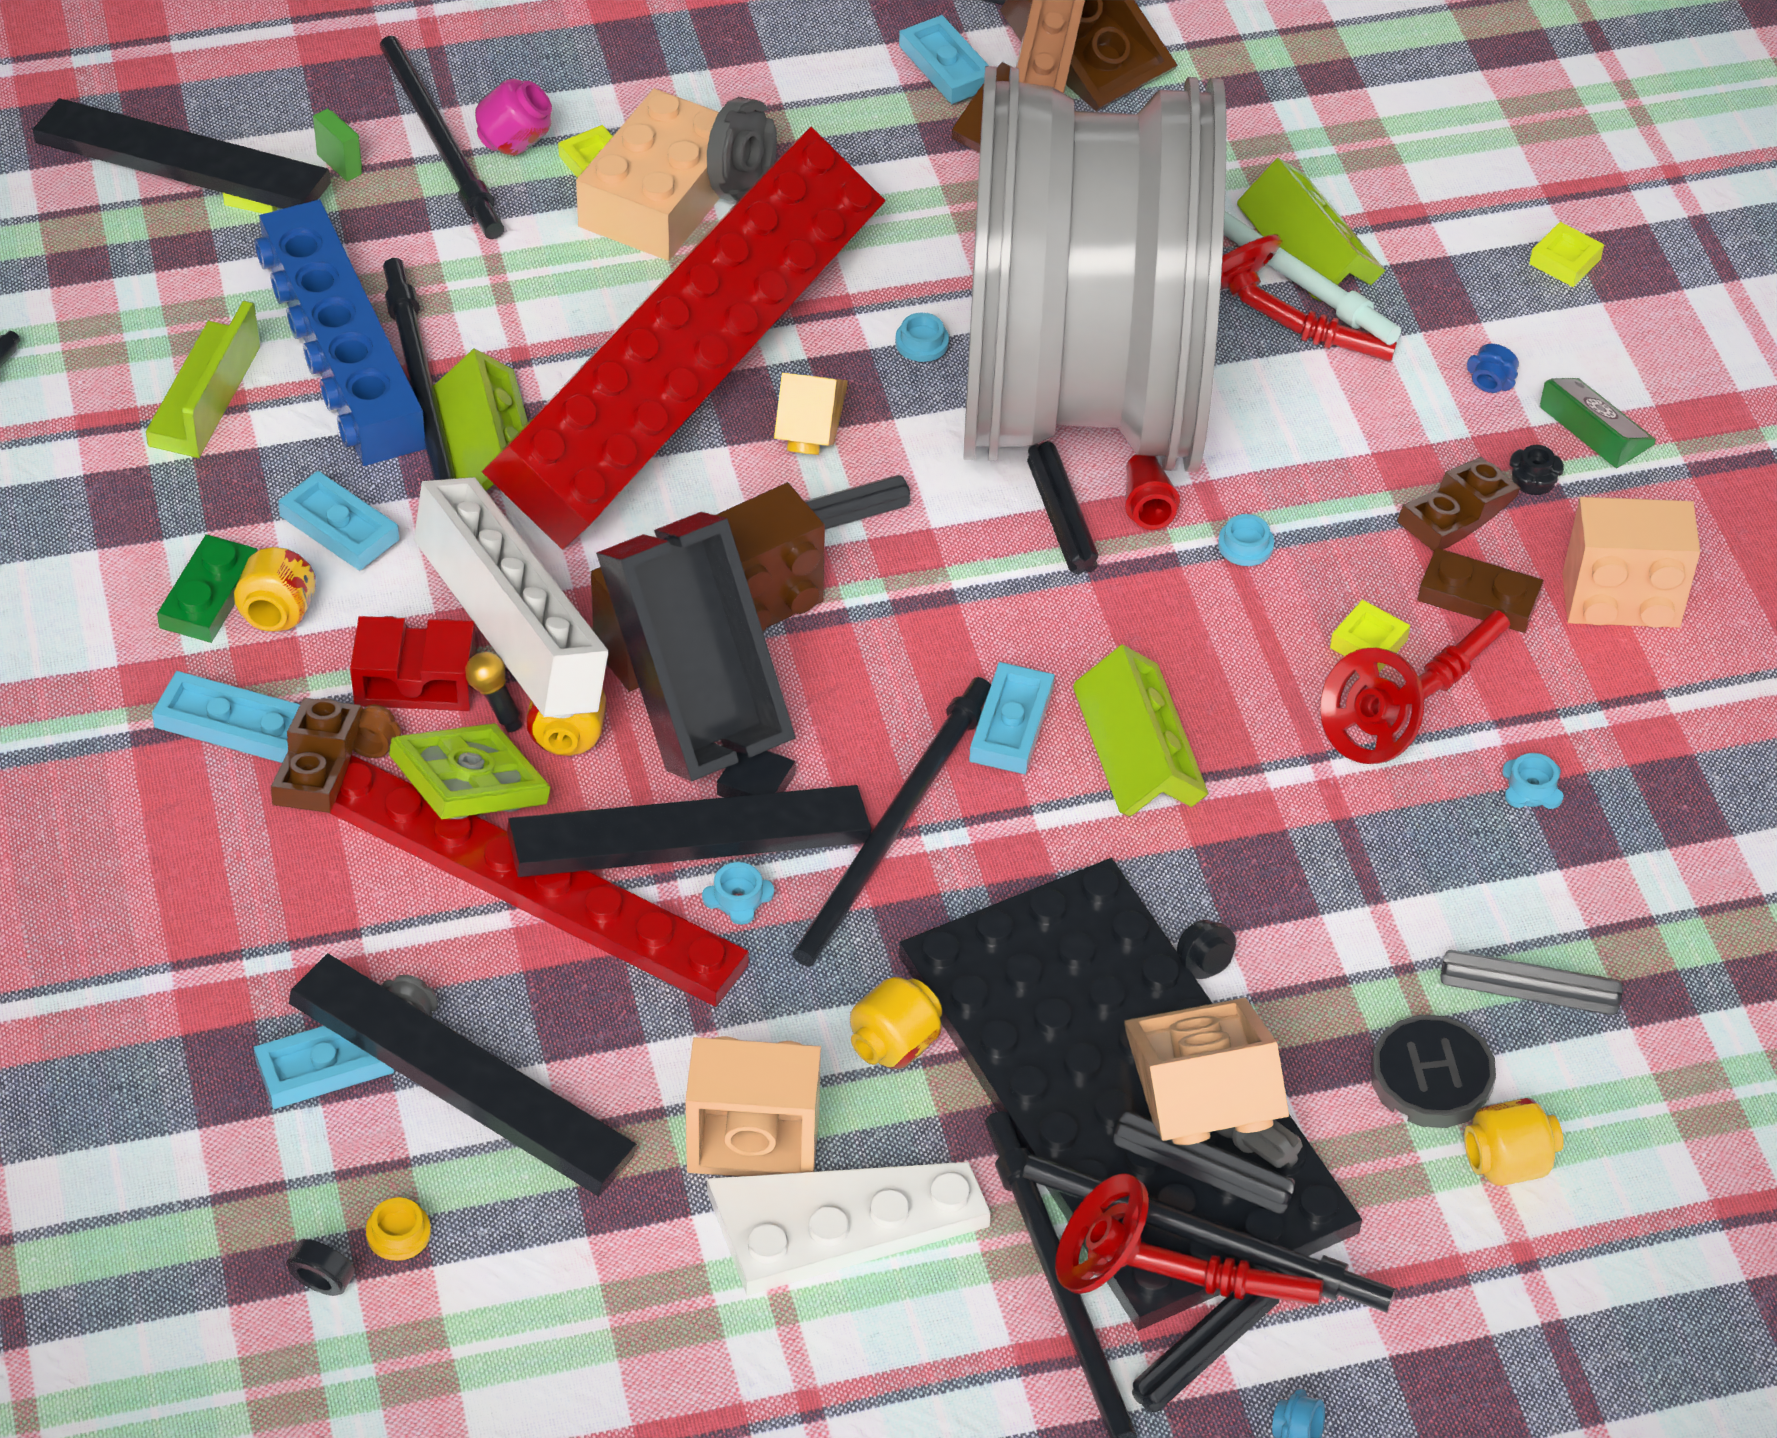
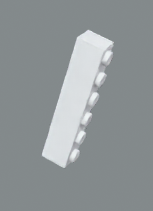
[414,477,608,718]

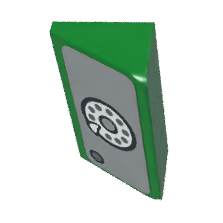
[1540,378,1656,469]

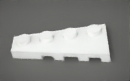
[707,1162,991,1296]

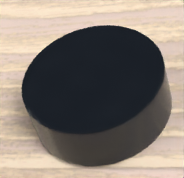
[286,1239,355,1296]

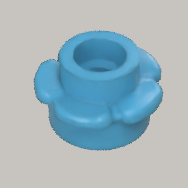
[1272,1389,1325,1438]

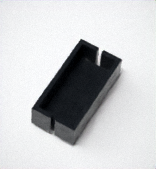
[596,512,796,782]

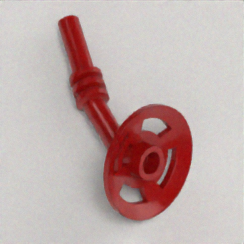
[1220,234,1397,362]
[1320,610,1510,764]
[1055,1174,1324,1306]

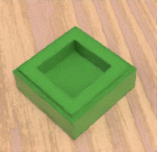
[313,108,362,182]

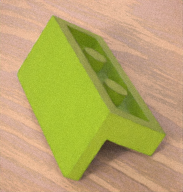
[1237,157,1386,301]
[146,301,260,458]
[434,348,528,491]
[1073,644,1209,817]

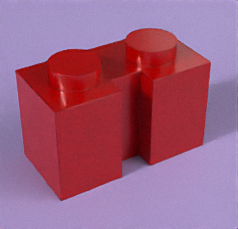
[350,616,477,711]

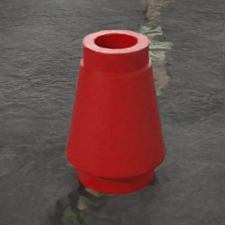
[1125,454,1180,530]

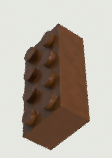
[590,482,825,692]

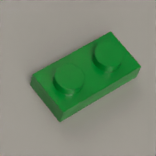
[157,534,258,643]

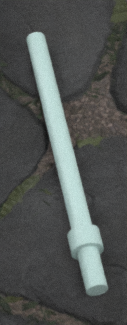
[1224,211,1401,345]

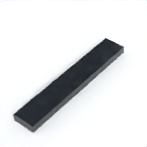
[32,98,331,209]
[507,785,871,877]
[289,953,637,1197]

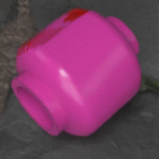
[475,78,552,156]

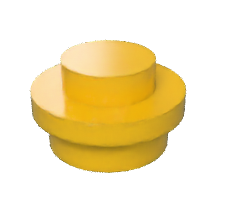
[366,1197,431,1261]

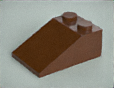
[1000,0,1178,112]

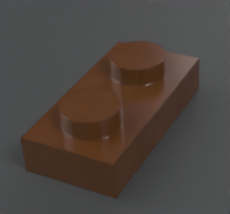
[1417,548,1544,633]

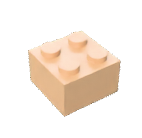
[1562,497,1700,628]
[685,1036,821,1177]

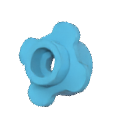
[1502,753,1564,809]
[702,862,774,925]

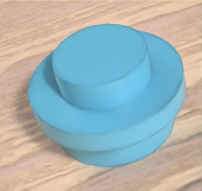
[895,312,949,362]
[1218,514,1274,566]

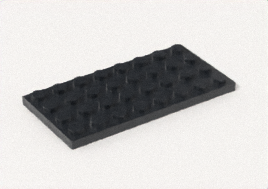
[899,858,1362,1331]

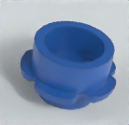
[1467,343,1519,393]

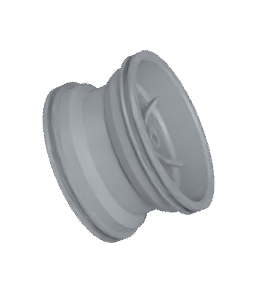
[963,66,1227,472]

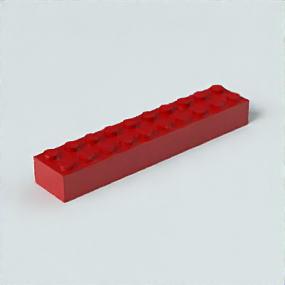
[481,126,886,550]

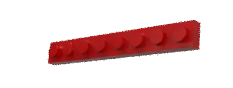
[330,754,749,1007]

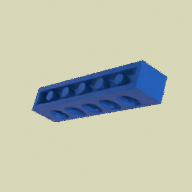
[254,199,426,466]

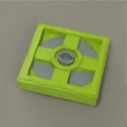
[389,723,550,820]

